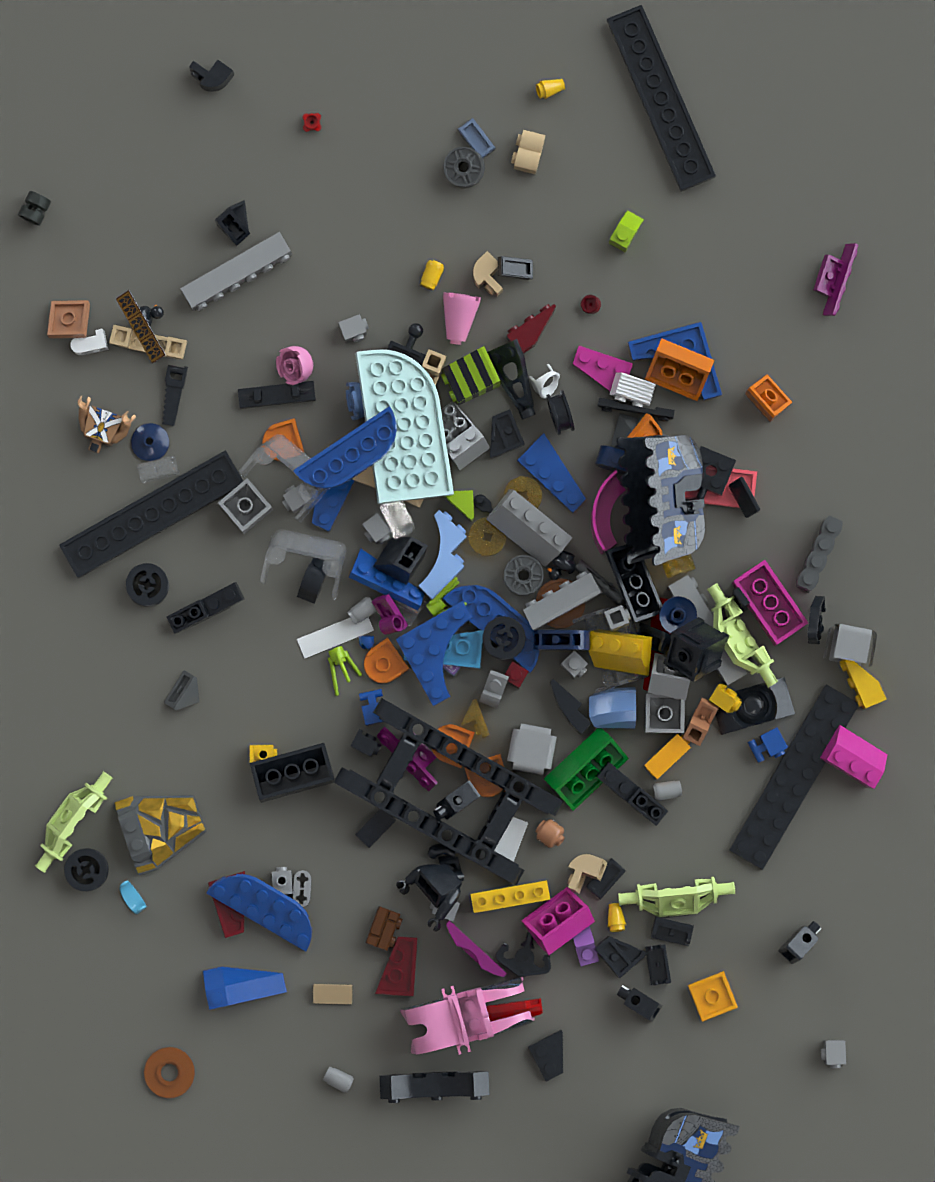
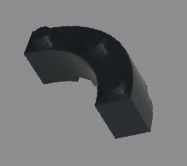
[379,1071,490,1103]

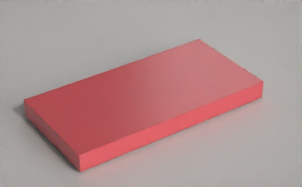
[685,466,757,508]

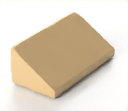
[313,984,353,1004]

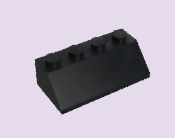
[605,544,662,623]
[250,743,335,803]

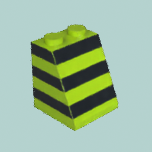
[441,346,500,406]

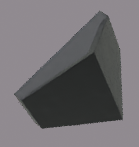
[215,200,250,246]

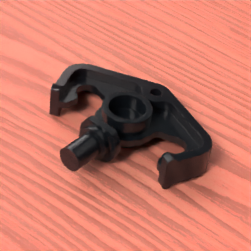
[808,596,826,644]
[496,932,551,977]

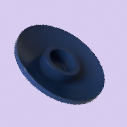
[131,423,169,461]
[659,596,697,633]

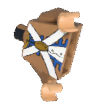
[78,396,136,454]

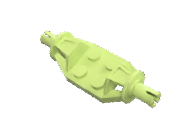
[707,583,778,688]
[35,771,113,873]
[618,877,735,917]

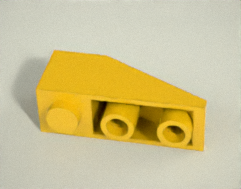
[839,659,887,709]

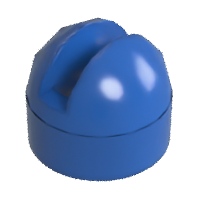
[359,635,374,649]

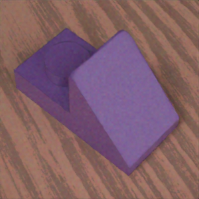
[573,926,599,966]

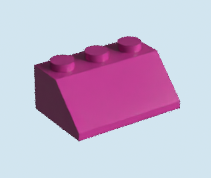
[820,725,888,789]
[521,887,595,955]

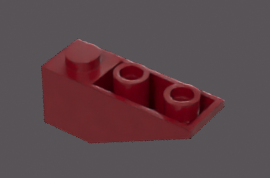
[506,304,556,354]

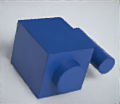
[359,689,384,726]
[747,727,788,763]

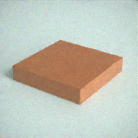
[47,300,90,338]

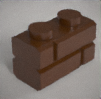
[366,906,403,951]

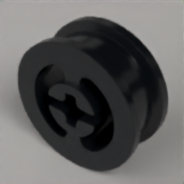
[546,390,575,435]
[126,563,169,607]
[483,616,526,660]
[64,848,109,891]

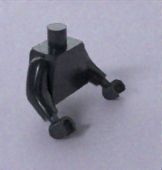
[396,864,464,932]

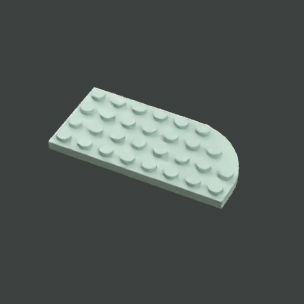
[355,349,454,504]

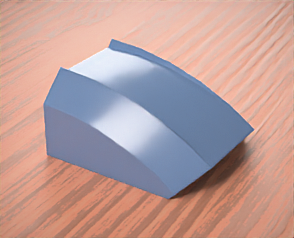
[589,687,636,729]

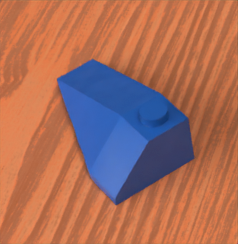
[203,967,287,1010]

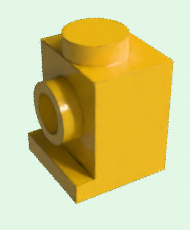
[709,684,742,713]
[250,745,278,763]

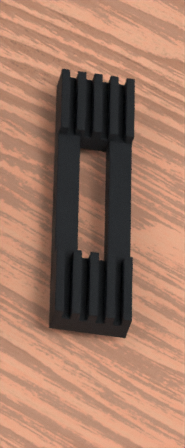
[598,398,675,422]

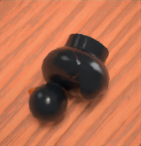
[138,305,164,326]
[547,551,576,580]

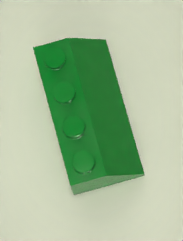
[544,728,629,811]

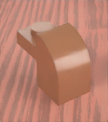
[683,698,719,746]

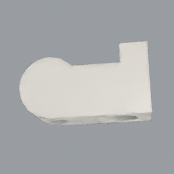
[71,329,109,355]

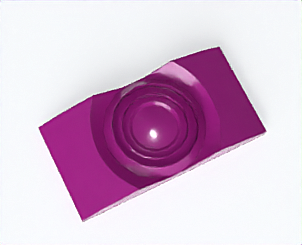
[446,920,507,977]

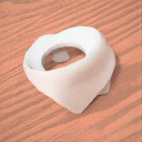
[529,364,560,399]

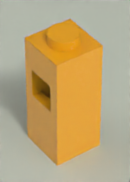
[644,734,691,780]

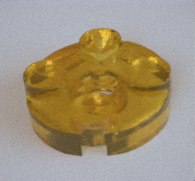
[504,476,542,509]
[469,518,506,556]

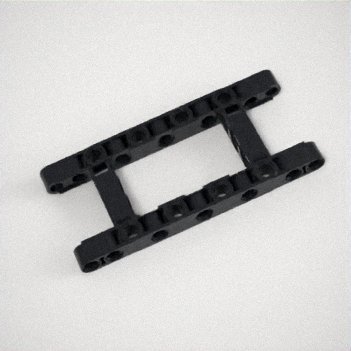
[334,698,564,885]

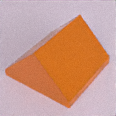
[745,374,793,422]

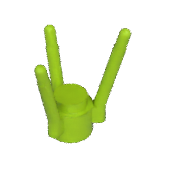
[426,577,467,617]
[327,646,362,696]

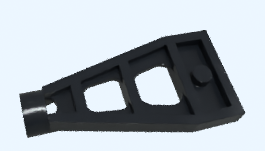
[487,339,536,420]

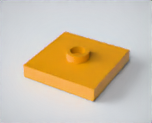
[687,971,738,1022]

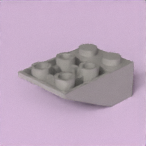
[441,401,490,470]

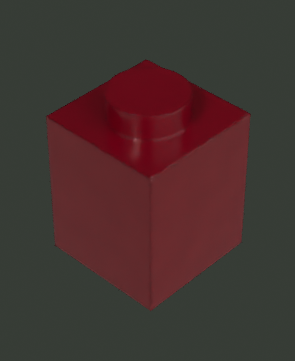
[505,662,529,689]

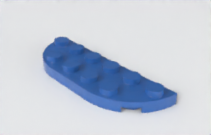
[293,406,397,488]
[442,585,539,673]
[206,874,312,952]

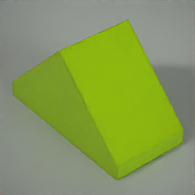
[443,490,474,522]

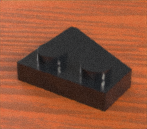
[594,936,647,978]
[528,1030,563,1082]

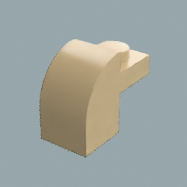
[473,251,503,297]
[422,349,446,386]
[568,854,607,894]

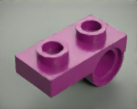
[372,594,408,635]

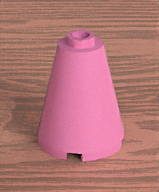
[443,292,481,345]

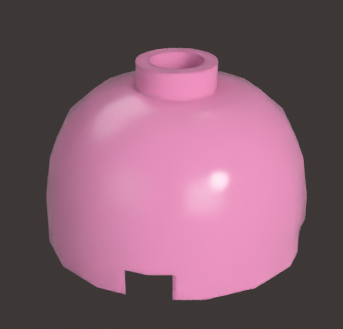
[276,346,313,385]

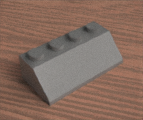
[486,489,572,567]
[523,571,602,630]

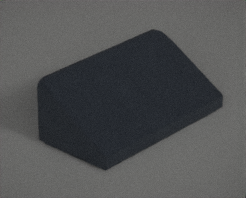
[729,477,760,518]
[355,809,396,848]

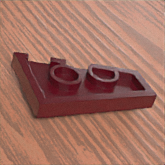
[208,871,245,938]
[375,936,418,996]

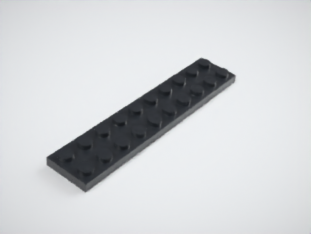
[607,5,716,192]
[59,450,243,579]
[729,684,858,870]

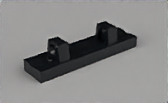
[238,381,316,409]

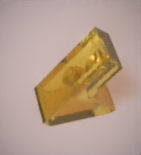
[662,554,696,578]
[461,699,490,738]

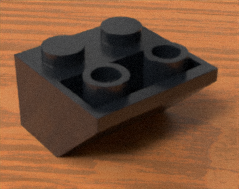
[373,537,428,585]

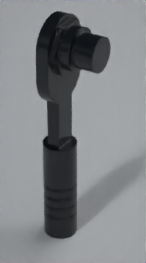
[473,494,493,513]

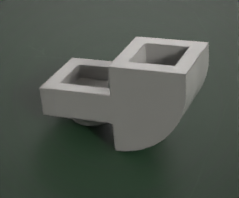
[479,670,509,709]

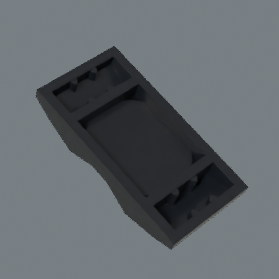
[715,677,795,735]

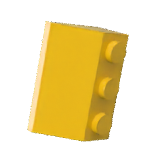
[589,629,652,676]

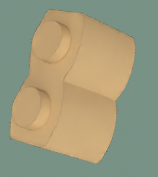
[511,130,545,174]

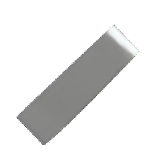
[293,870,312,907]

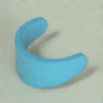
[119,880,147,914]

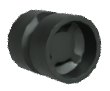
[18,191,51,226]

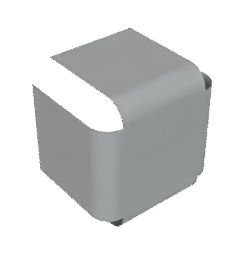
[823,624,877,667]
[507,723,557,776]

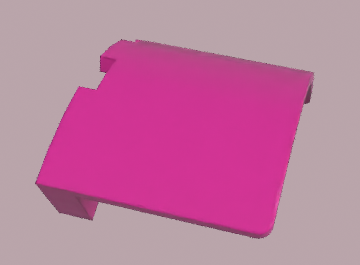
[591,470,626,555]

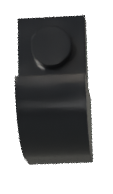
[189,60,234,92]
[297,557,331,604]

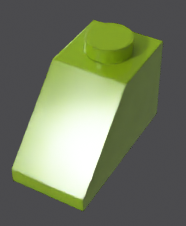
[609,210,644,252]

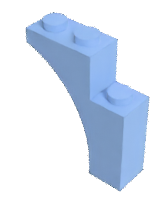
[419,510,467,600]

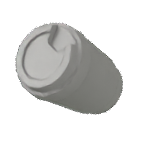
[347,597,377,624]
[652,780,682,801]
[323,1067,354,1093]

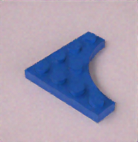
[628,322,722,401]
[396,601,472,706]

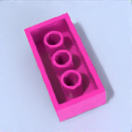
[732,560,808,646]

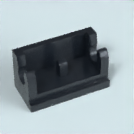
[637,622,671,656]
[651,917,694,946]
[645,944,671,985]

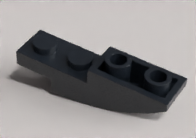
[167,582,245,634]
[596,761,668,826]

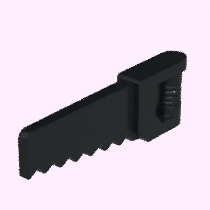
[162,365,188,426]

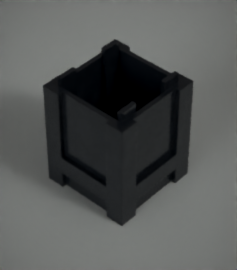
[663,617,729,682]

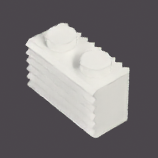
[610,372,656,408]

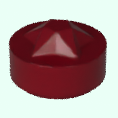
[581,295,601,314]

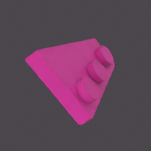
[573,346,633,391]

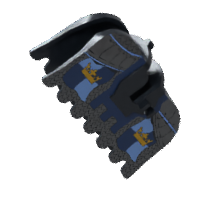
[616,435,705,566]
[627,1108,740,1182]

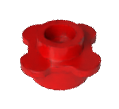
[302,113,322,132]

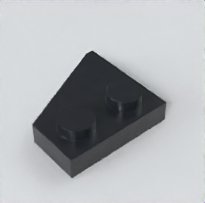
[490,409,525,459]

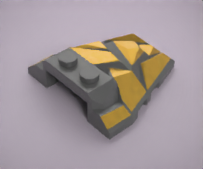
[115,795,206,876]

